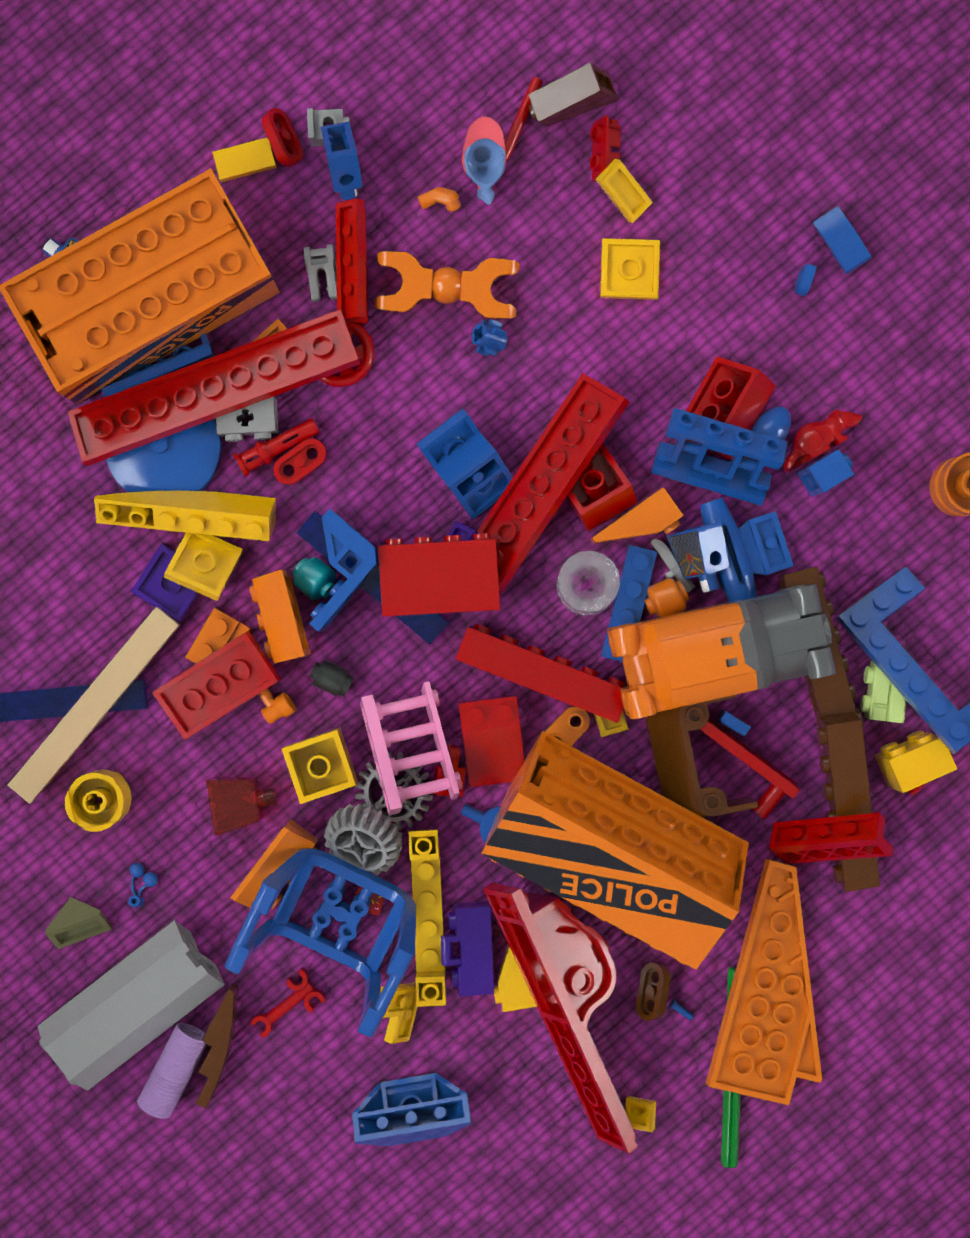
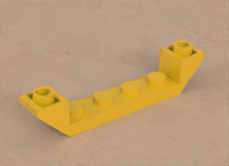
[408,829,446,1007]

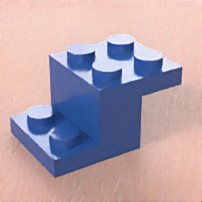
[416,408,513,520]

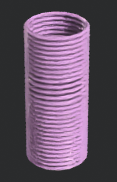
[137,1023,208,1119]

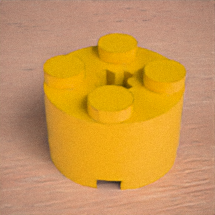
[65,769,131,832]

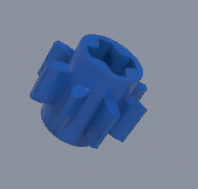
[471,319,507,356]

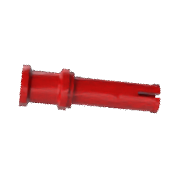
[233,418,320,477]

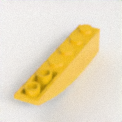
[94,491,276,541]

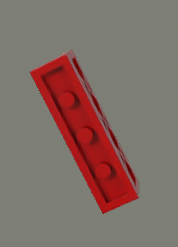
[335,198,368,325]
[769,812,894,864]

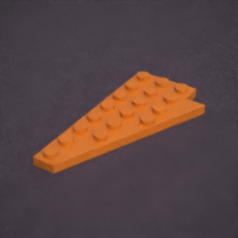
[706,859,822,1105]

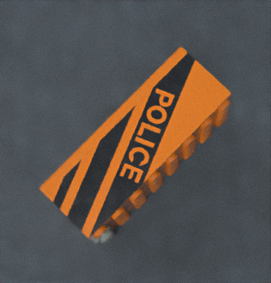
[0,168,280,405]
[481,731,749,970]

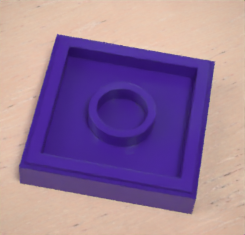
[130,543,200,623]

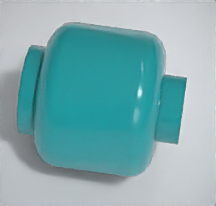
[293,557,336,600]

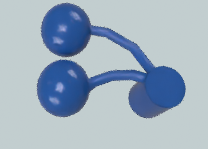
[128,863,158,908]

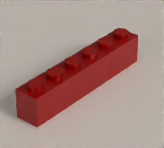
[455,624,626,723]

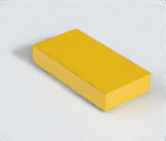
[212,137,277,183]
[595,158,653,223]

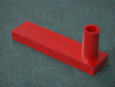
[700,718,800,819]

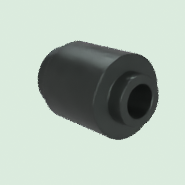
[309,659,355,697]

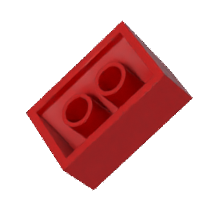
[686,356,776,460]

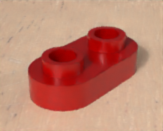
[262,108,304,167]
[273,439,327,485]

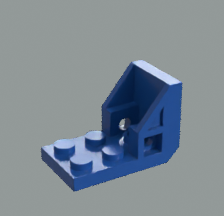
[310,509,379,632]

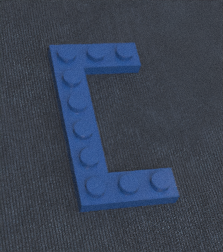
[837,567,970,755]

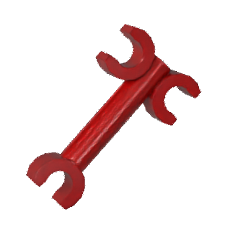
[250,967,326,1038]

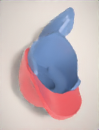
[462,116,506,205]

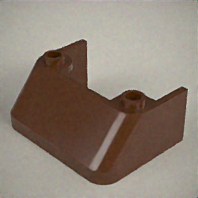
[646,695,758,817]

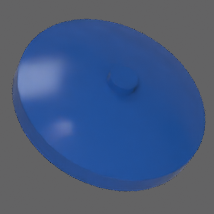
[106,419,222,492]

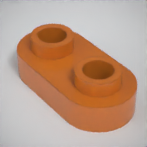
[544,706,590,746]

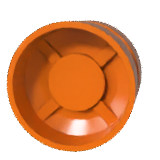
[929,452,970,517]

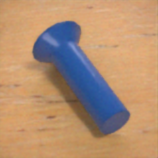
[668,998,694,1021]

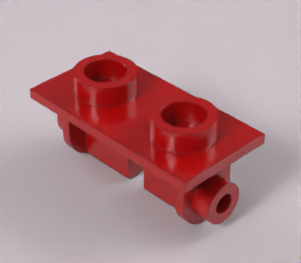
[590,115,621,181]

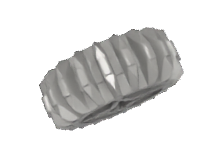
[355,752,433,830]
[324,803,403,875]

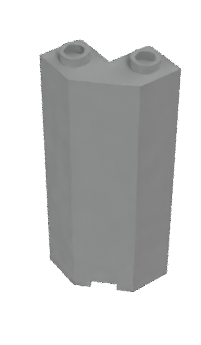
[37,920,224,1091]

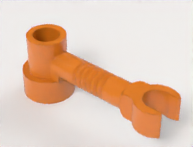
[259,689,297,724]

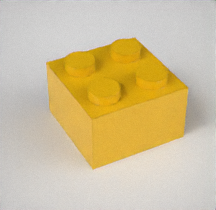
[282,727,359,804]
[874,730,957,793]

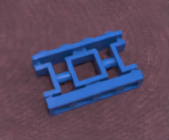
[651,408,787,506]

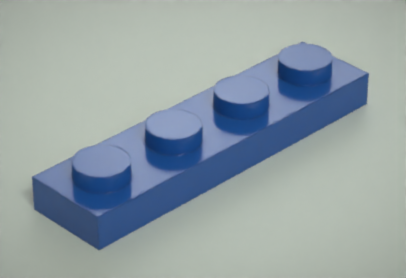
[601,545,657,662]

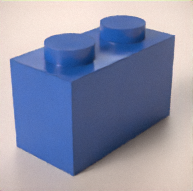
[797,449,854,497]

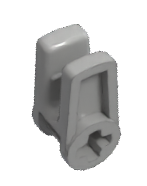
[304,244,337,303]

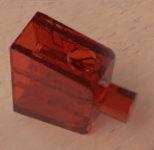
[206,777,277,835]

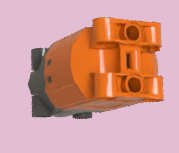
[607,584,836,719]

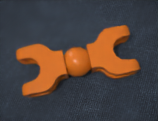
[374,251,520,319]

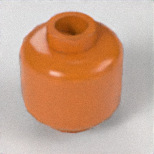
[644,578,689,618]

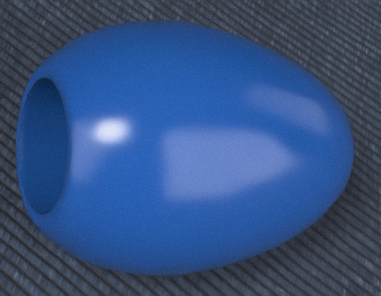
[751,406,791,441]

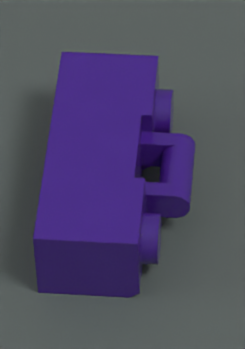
[440,901,494,996]

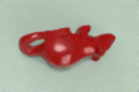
[783,409,862,473]

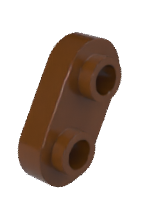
[636,962,671,1021]

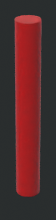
[504,77,543,162]

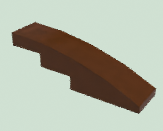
[195,983,238,1109]

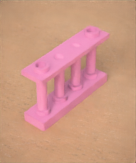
[360,682,462,815]

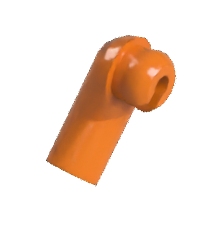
[417,187,461,212]

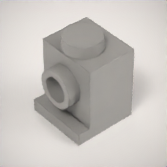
[307,108,350,147]

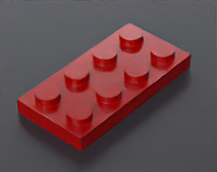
[152,630,281,740]

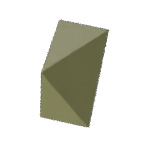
[45,897,112,949]

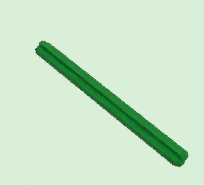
[721,966,740,1168]

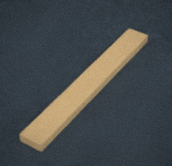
[8,607,180,804]

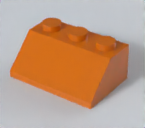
[249,570,311,664]
[230,819,319,910]

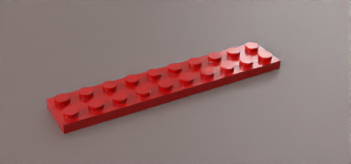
[67,309,360,467]

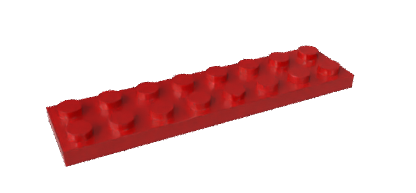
[477,373,630,595]

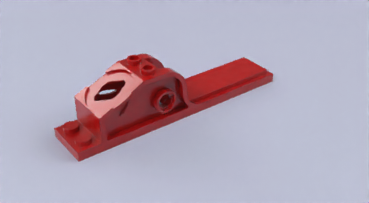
[483,882,638,1154]

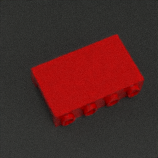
[378,533,502,617]

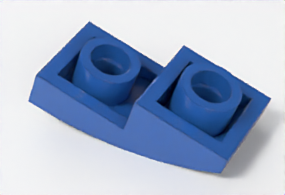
[813,206,871,275]

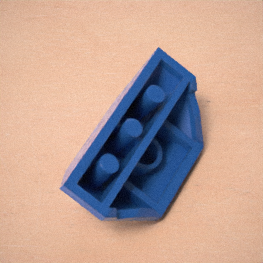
[352,1073,471,1146]

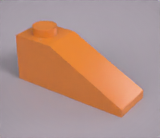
[590,487,684,544]

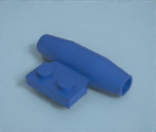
[700,498,794,602]

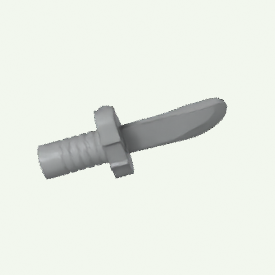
[651,539,695,592]

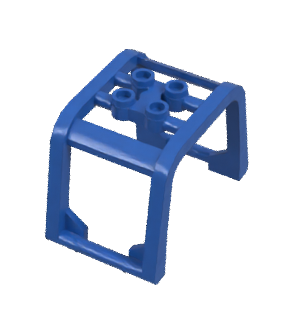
[225,848,416,1037]

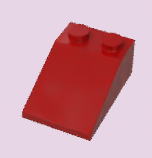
[566,443,638,531]
[458,694,524,787]

